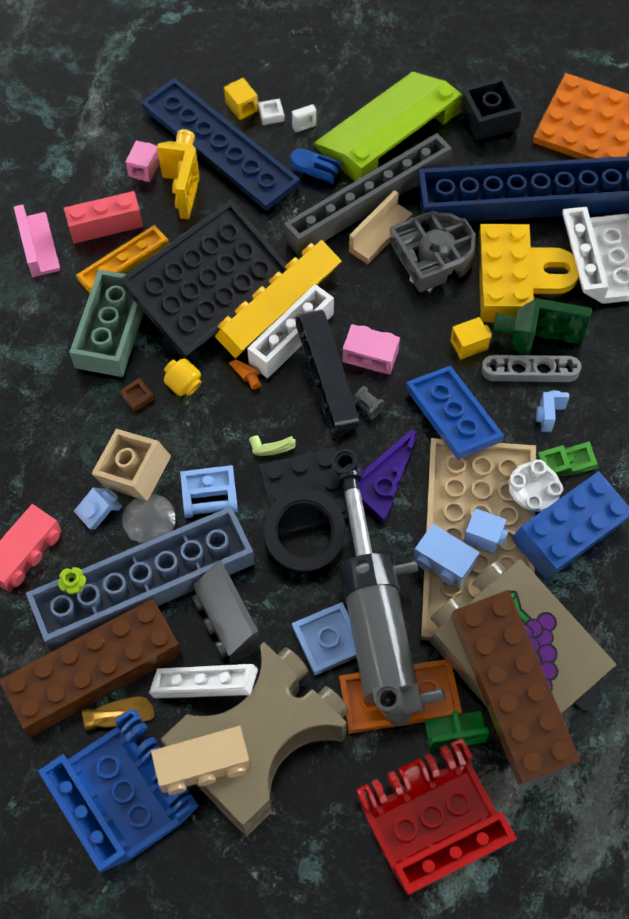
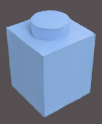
[464,508,508,553]

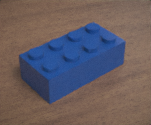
[511,471,629,581]

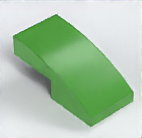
[538,441,598,477]

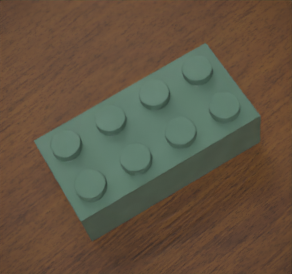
[69,269,144,377]

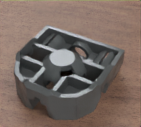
[390,210,475,292]

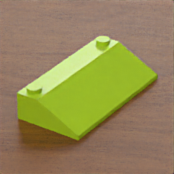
[314,72,462,181]

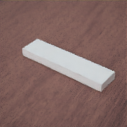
[149,664,258,698]

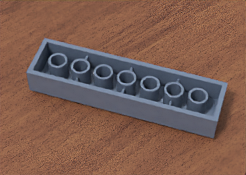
[26,506,255,652]

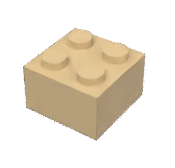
[92,429,171,501]

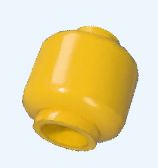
[164,359,202,396]

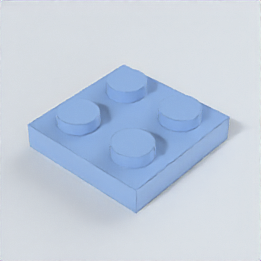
[292,602,357,676]

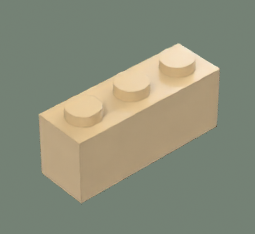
[151,726,251,795]

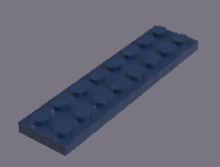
[141,78,300,211]

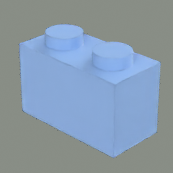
[413,524,480,588]

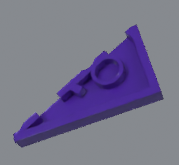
[359,429,417,523]

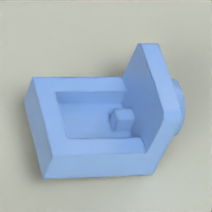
[536,390,569,432]
[74,488,122,530]

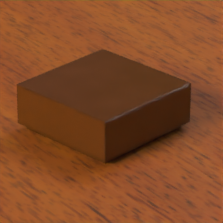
[119,378,155,413]

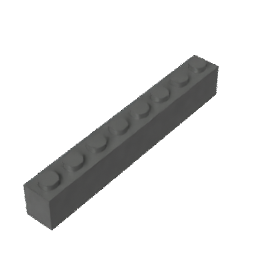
[284,133,452,256]

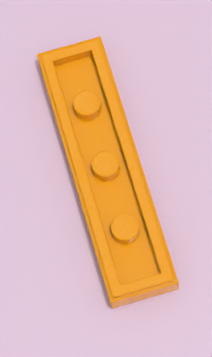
[76,225,169,294]

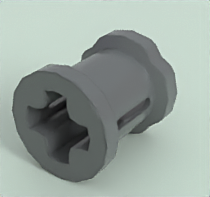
[353,386,385,419]

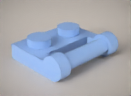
[180,465,238,518]

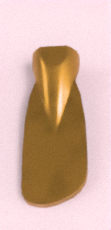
[82,696,154,732]

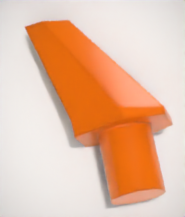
[229,360,261,389]

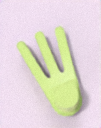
[249,435,296,456]

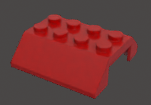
[355,738,517,895]

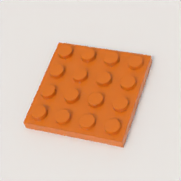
[532,73,629,159]

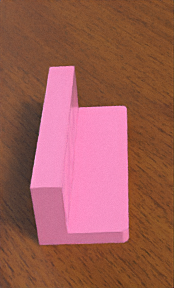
[14,205,60,277]

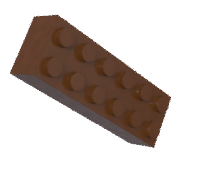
[450,590,581,785]
[0,598,182,738]

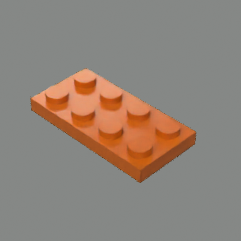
[339,659,462,734]

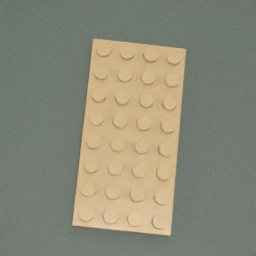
[421,438,536,641]

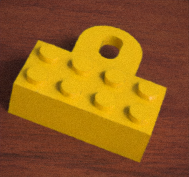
[478,224,579,322]

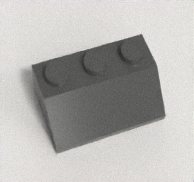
[191,560,260,664]

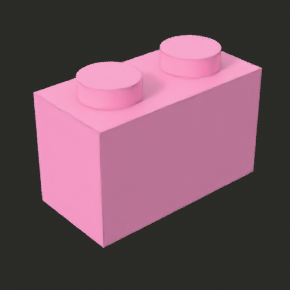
[342,324,400,375]

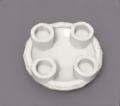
[509,460,563,512]

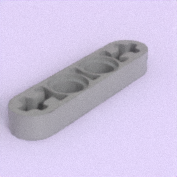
[481,355,581,382]

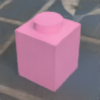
[126,141,160,182]

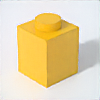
[224,78,259,120]
[450,317,492,360]

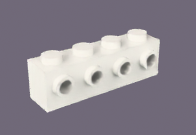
[247,284,334,378]

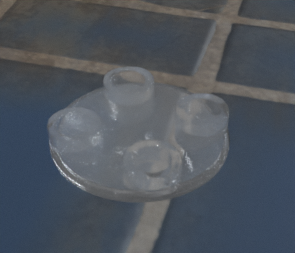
[122,494,176,543]

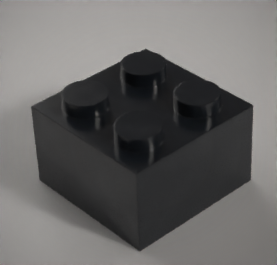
[460,76,522,140]

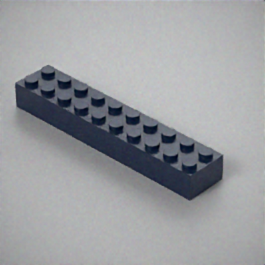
[417,156,629,225]

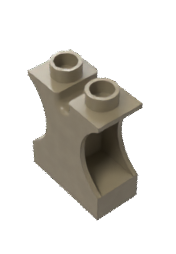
[161,642,349,837]

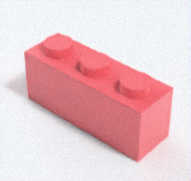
[64,191,143,244]
[0,504,62,593]

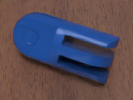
[290,148,342,184]

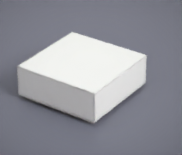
[258,99,285,125]
[292,105,316,133]

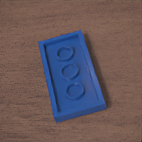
[406,366,504,460]

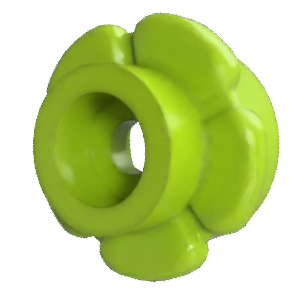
[58,567,86,594]

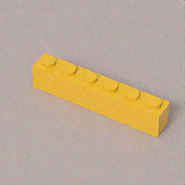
[215,240,341,359]

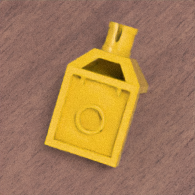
[157,130,200,220]

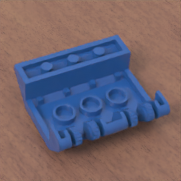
[38,709,198,873]

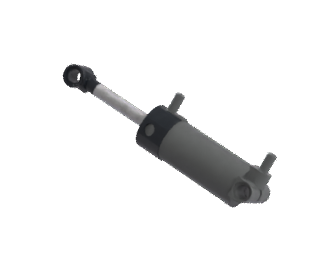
[331,449,446,726]

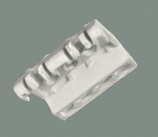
[562,207,629,304]

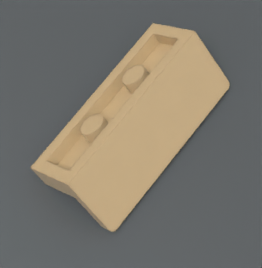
[349,190,413,264]

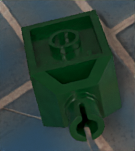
[493,298,592,356]

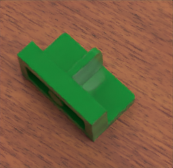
[424,710,489,751]

